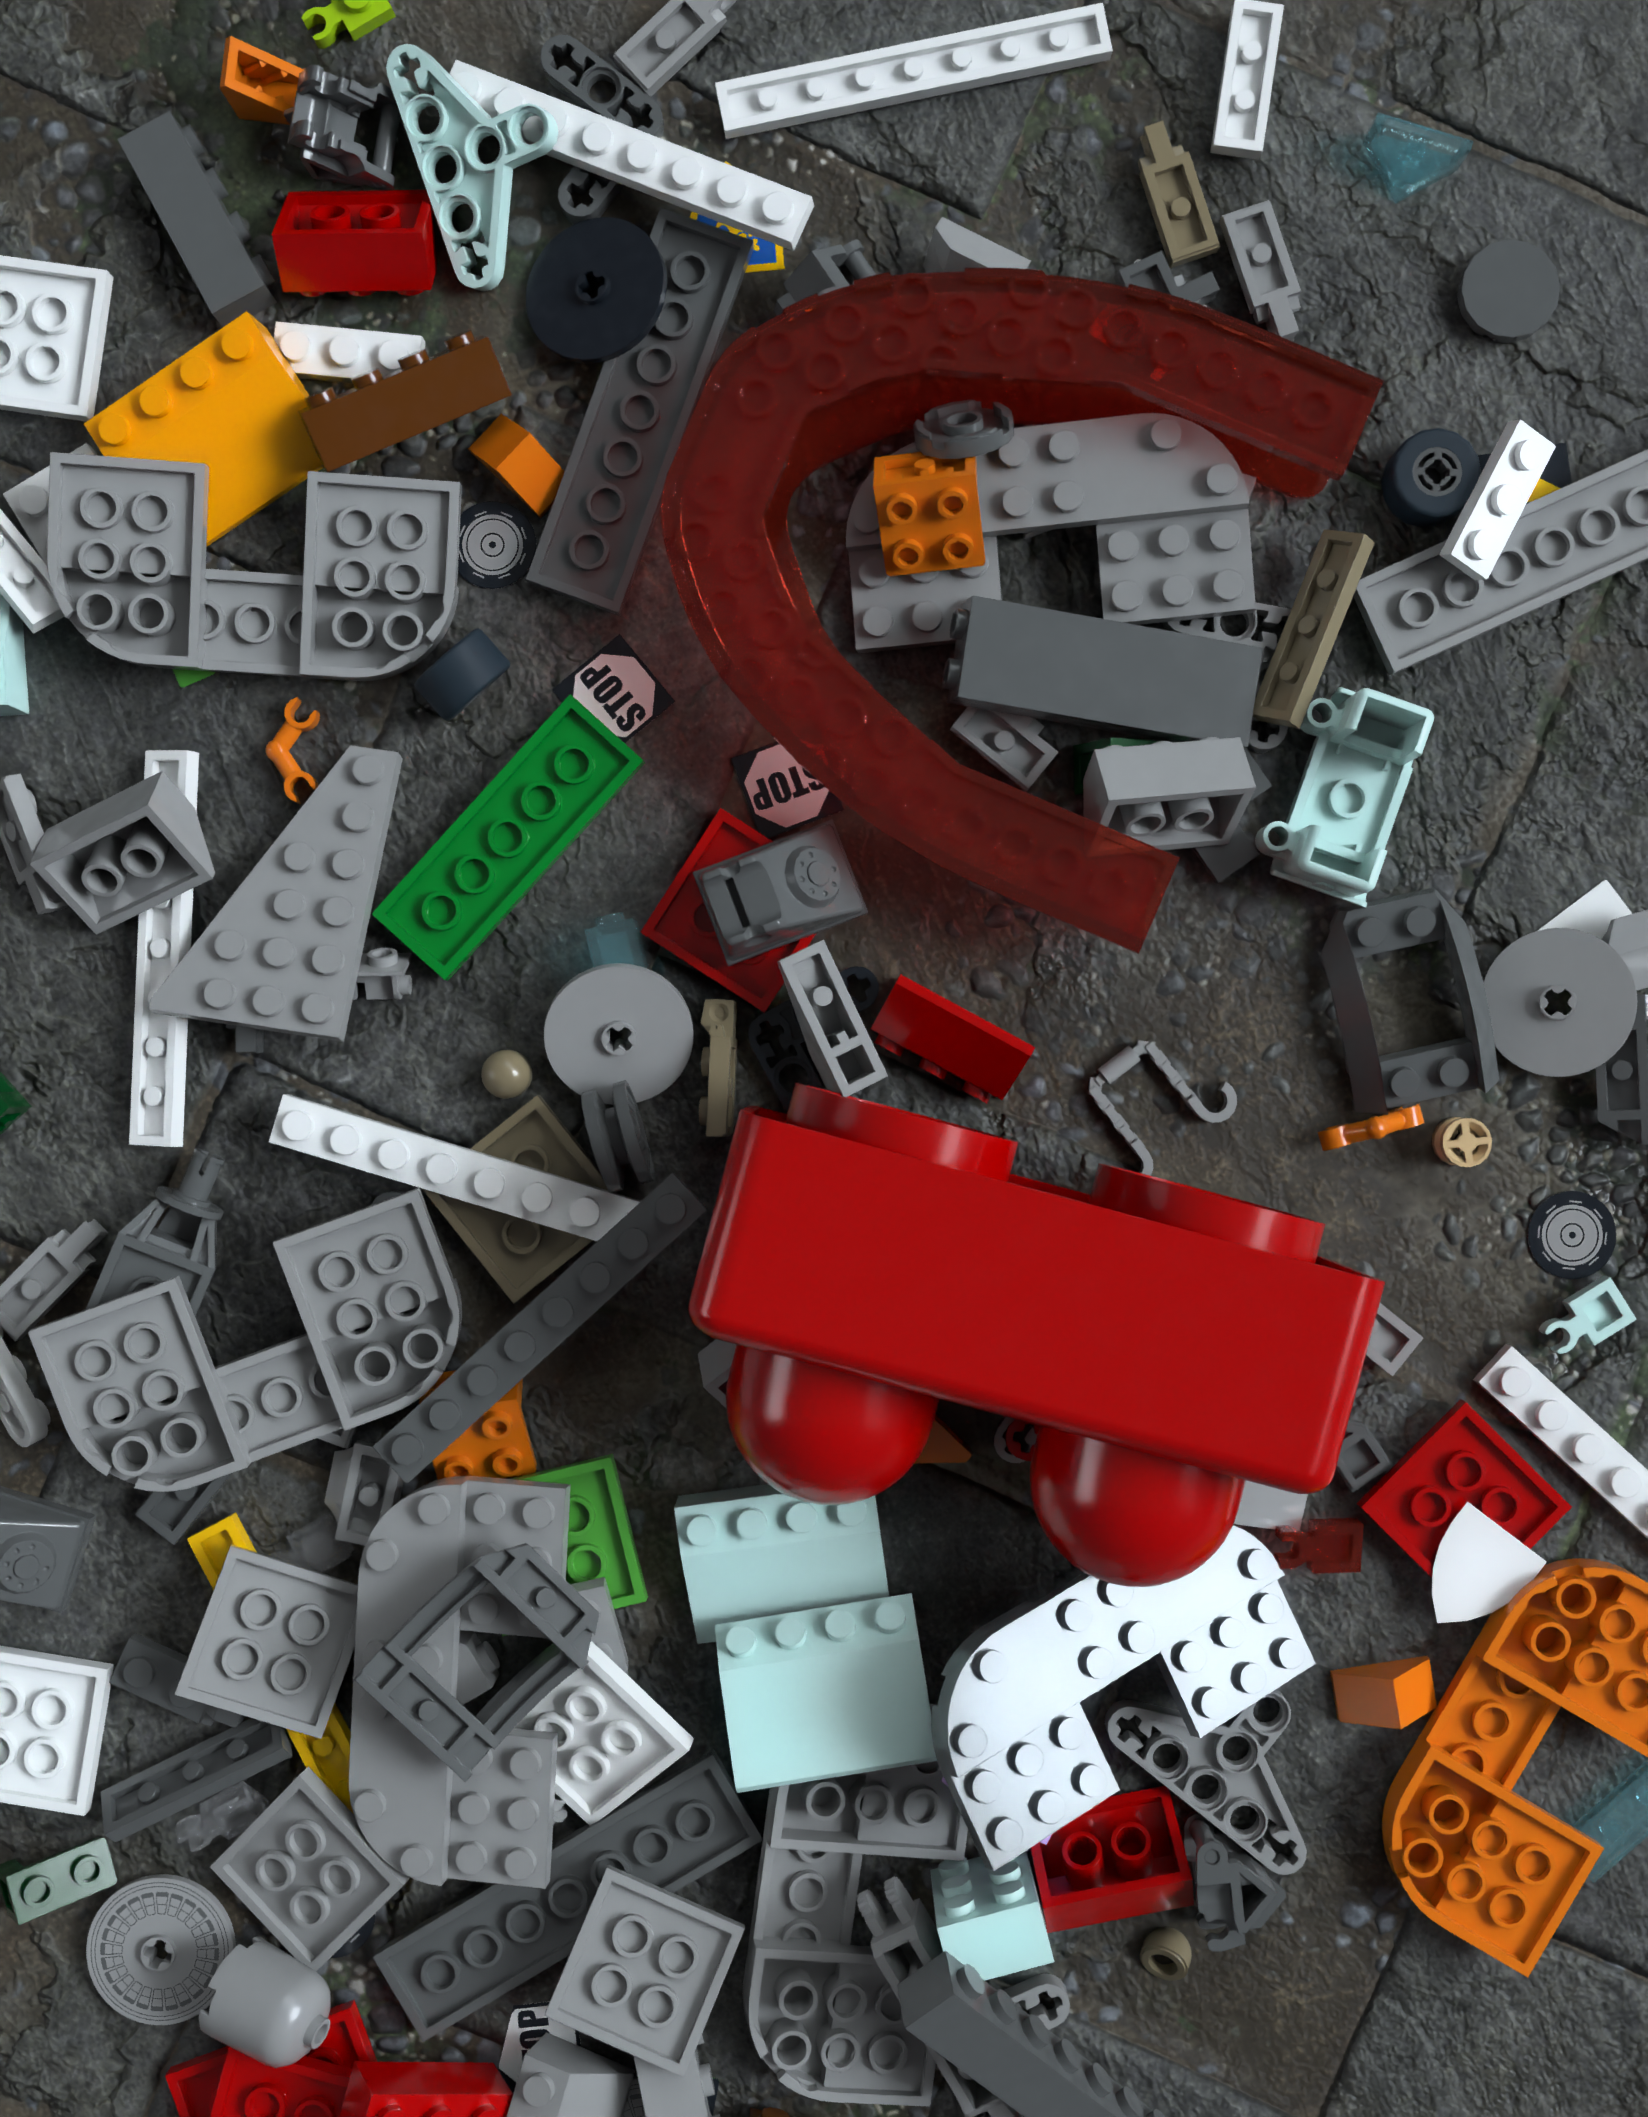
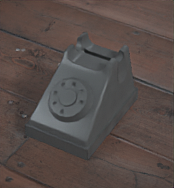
[693,819,868,967]
[0,1486,96,1613]

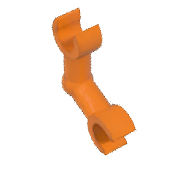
[265,697,320,804]
[1318,1104,1425,1151]

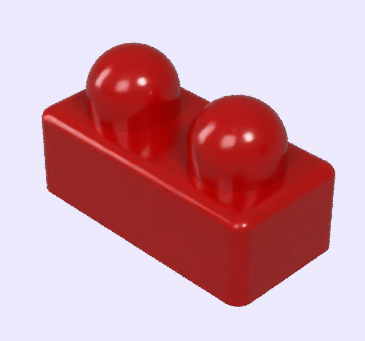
[688,1083,1385,1587]

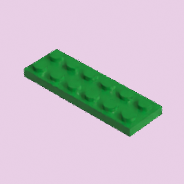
[372,694,645,981]

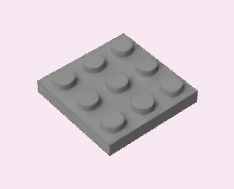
[175,1544,358,1739]
[210,1767,410,1971]
[544,1865,745,2078]

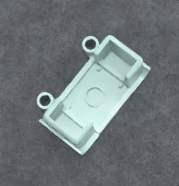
[1255,687,1434,908]

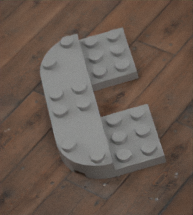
[846,413,1256,653]
[47,452,462,681]
[28,1188,462,1492]
[349,1476,571,1889]
[742,1704,968,2107]

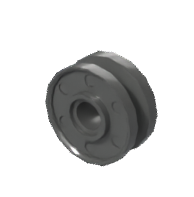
[581,1080,655,1193]

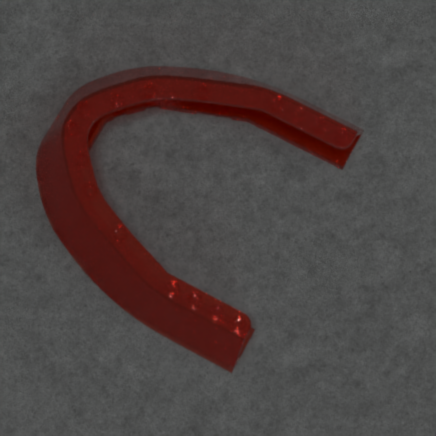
[661,268,1384,954]

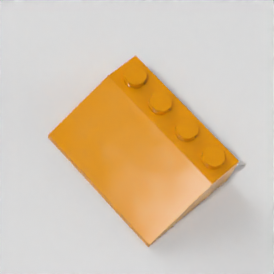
[84,311,323,547]

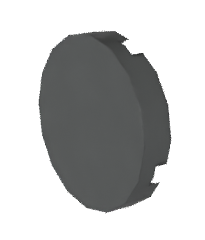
[1457,239,1560,343]
[913,400,1014,459]

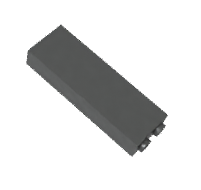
[942,595,1263,748]

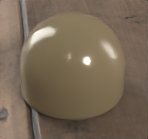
[481,1050,532,1099]
[1140,1927,1192,1981]

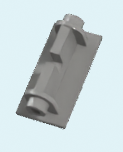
[353,948,412,1000]

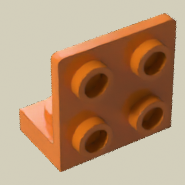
[873,452,985,576]
[419,1370,537,1480]

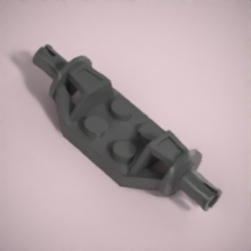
[86,1148,225,1317]

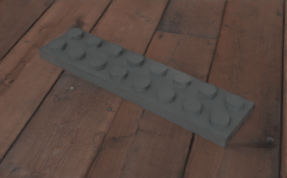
[526,207,754,617]
[373,1749,764,2042]

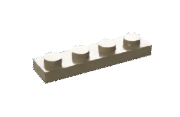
[1253,529,1375,729]

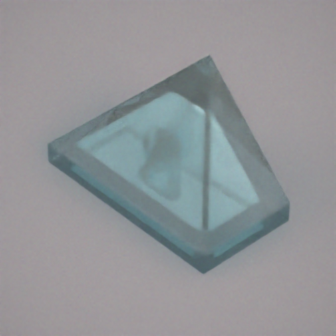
[1363,112,1474,204]

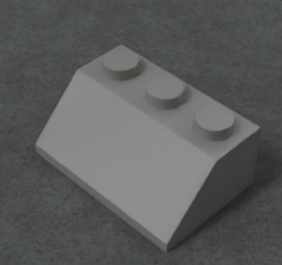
[1083,737,1256,857]
[29,771,215,935]
[507,2032,635,2117]

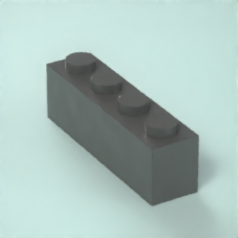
[117,111,277,327]

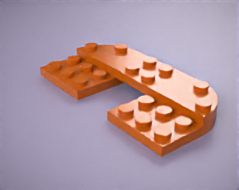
[1382,1558,1648,1978]

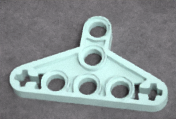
[386,44,558,291]

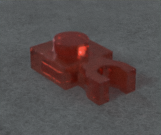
[1274,1518,1364,1574]

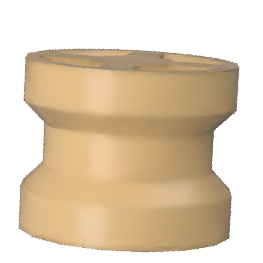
[1432,1117,1492,1167]

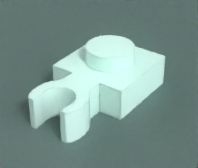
[1539,1275,1637,1354]

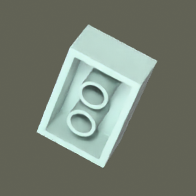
[930,1851,1054,1981]

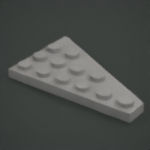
[148,745,403,1042]

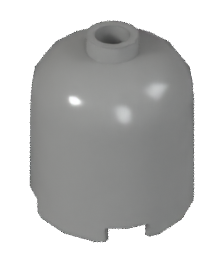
[199,1936,331,2068]

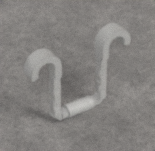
[1087,1040,1237,1176]

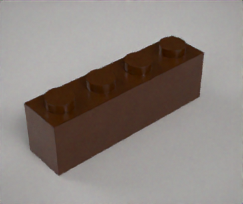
[298,330,512,472]

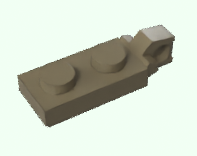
[1138,121,1220,269]
[699,999,738,1137]

